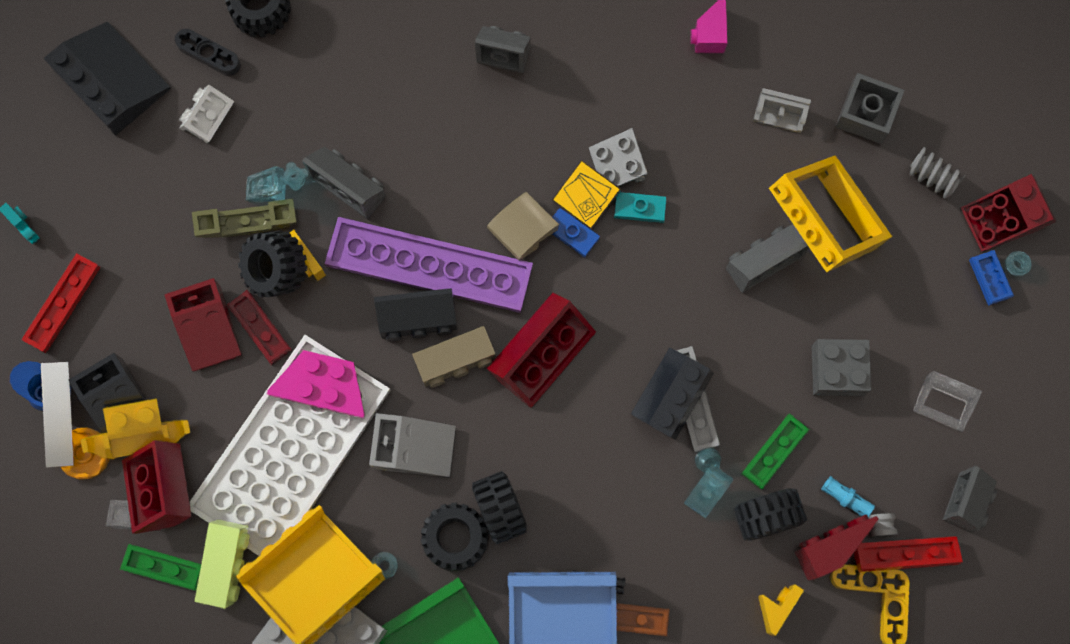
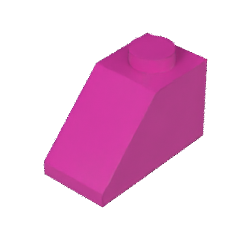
[691,0,727,53]

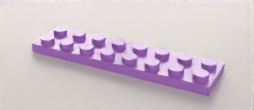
[325,217,533,313]

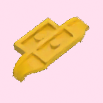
[81,399,190,459]

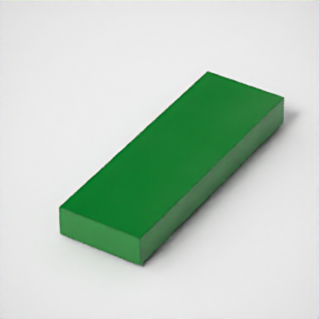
[741,413,810,490]
[120,544,201,591]

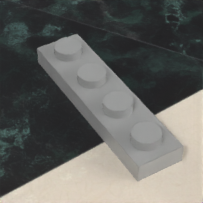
[677,346,721,453]

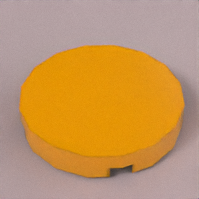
[61,428,110,480]

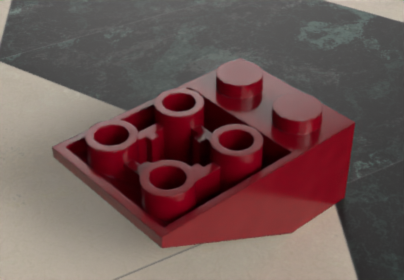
[960,174,1057,252]
[164,278,242,372]
[795,514,879,581]

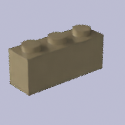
[412,326,496,388]

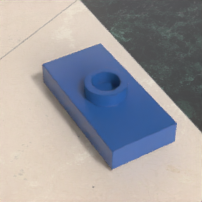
[552,208,600,258]
[969,250,1014,306]

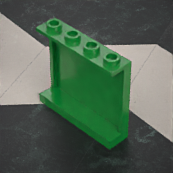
[379,578,499,644]

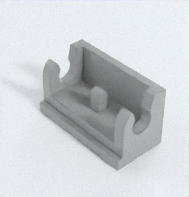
[753,88,811,133]

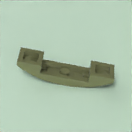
[192,199,297,238]

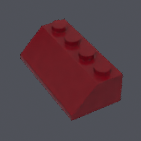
[487,293,596,408]

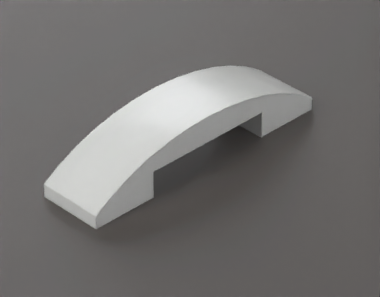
[41,362,73,468]

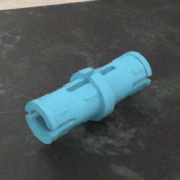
[821,476,875,517]

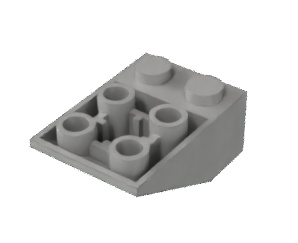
[369,413,456,478]

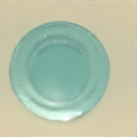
[695,448,721,473]

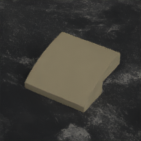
[487,192,559,261]

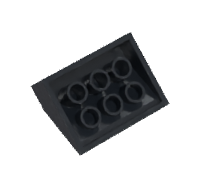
[44,21,171,136]

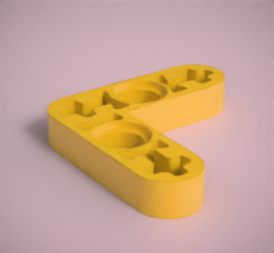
[830,565,909,644]

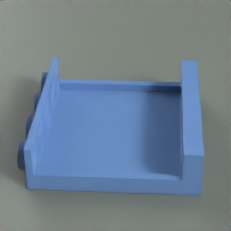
[508,572,617,644]

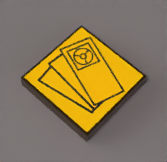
[552,160,622,230]

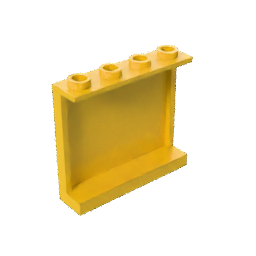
[236,505,385,644]

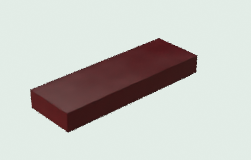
[227,290,292,365]

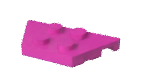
[267,350,365,419]

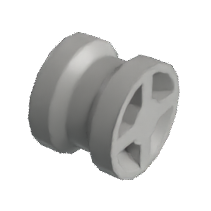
[869,513,898,537]

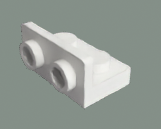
[179,85,234,143]

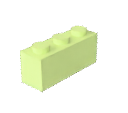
[195,519,250,608]

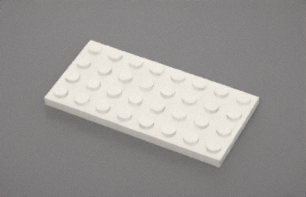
[189,335,391,556]

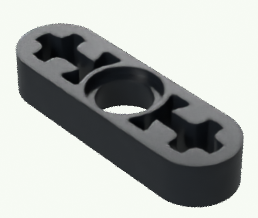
[175,29,241,76]

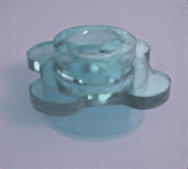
[279,162,308,191]

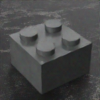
[835,73,905,144]
[812,339,871,396]

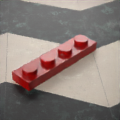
[21,253,101,353]
[854,536,963,572]

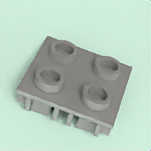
[589,128,648,186]

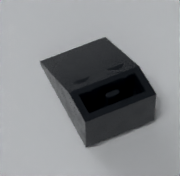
[68,353,146,433]

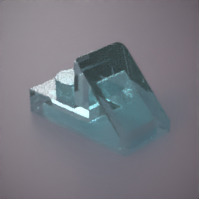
[246,166,286,202]
[684,464,733,518]

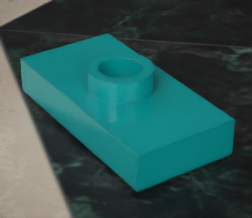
[614,192,666,223]

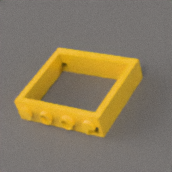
[769,155,892,273]

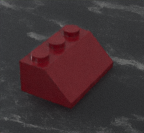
[122,440,191,534]

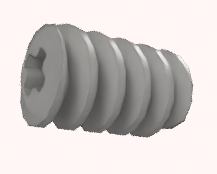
[909,147,966,199]

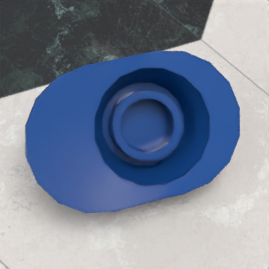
[10,361,71,411]

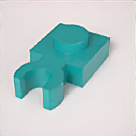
[0,202,40,245]

